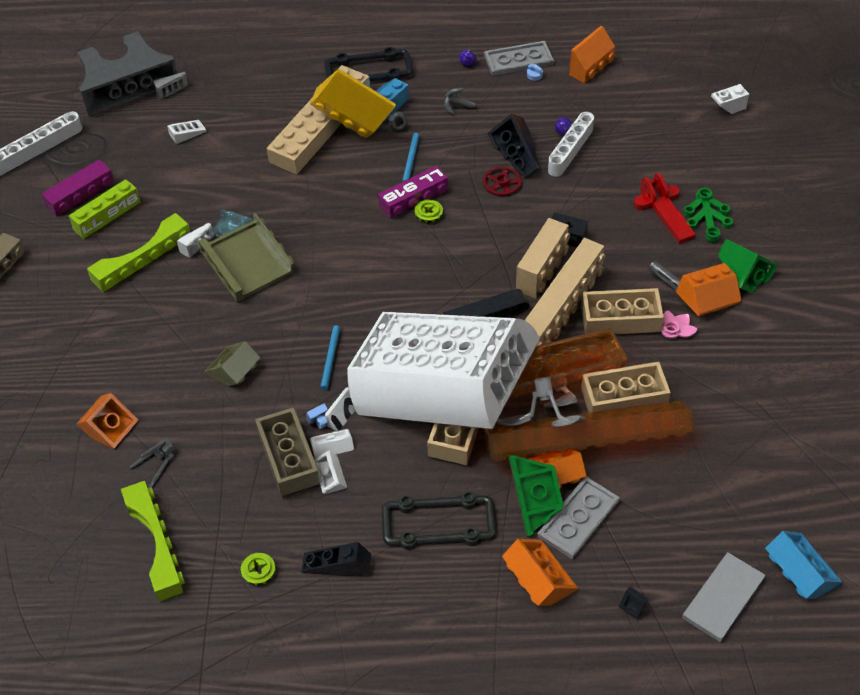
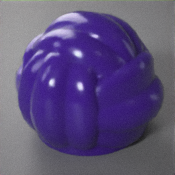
[459,49,477,67]
[555,117,573,136]

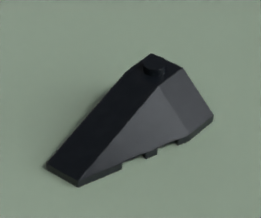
[487,114,539,179]

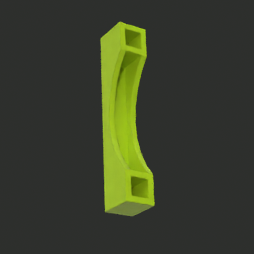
[87,213,190,292]
[121,481,185,602]

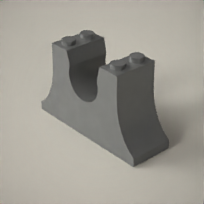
[77,31,177,116]

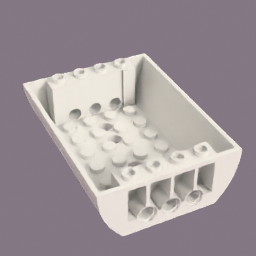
[348,312,540,429]

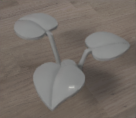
[496,377,586,426]

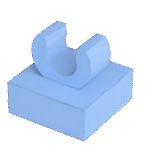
[306,404,328,430]

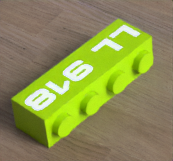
[69,179,140,239]

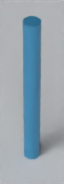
[402,133,420,182]
[320,325,340,390]

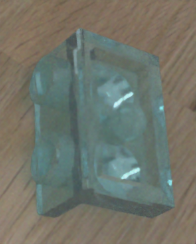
[212,209,253,237]

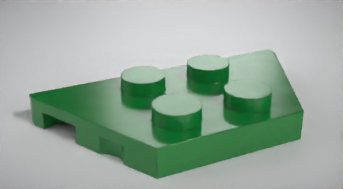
[508,455,564,536]

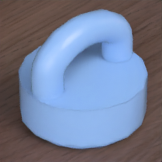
[527,64,543,81]

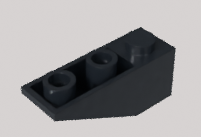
[301,542,371,576]

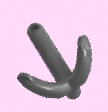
[444,88,476,116]

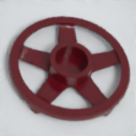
[483,167,522,196]

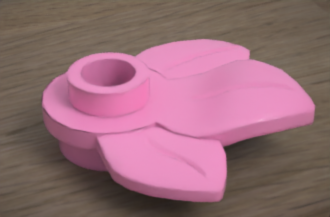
[661,311,697,339]

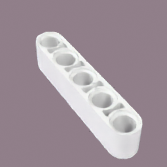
[548,112,594,177]

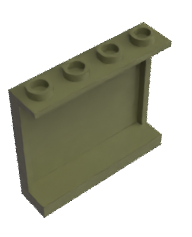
[199,213,295,302]

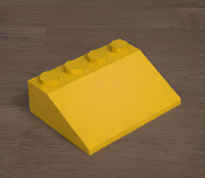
[310,69,396,138]

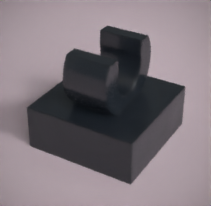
[618,587,649,619]

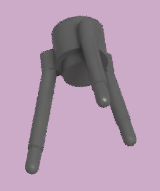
[130,438,175,487]

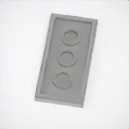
[484,41,554,76]
[537,477,620,559]
[682,552,765,642]

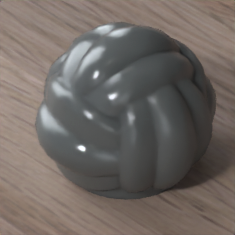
[389,112,407,131]

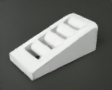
[167,120,206,144]
[177,223,214,258]

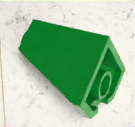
[718,239,779,293]

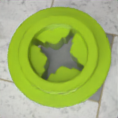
[415,200,443,223]
[241,553,275,585]

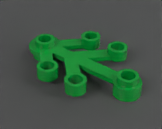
[683,188,733,243]

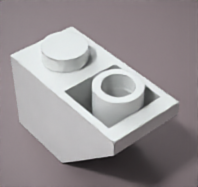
[711,84,749,114]

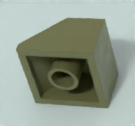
[204,341,260,386]

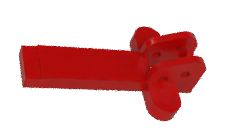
[634,173,695,244]

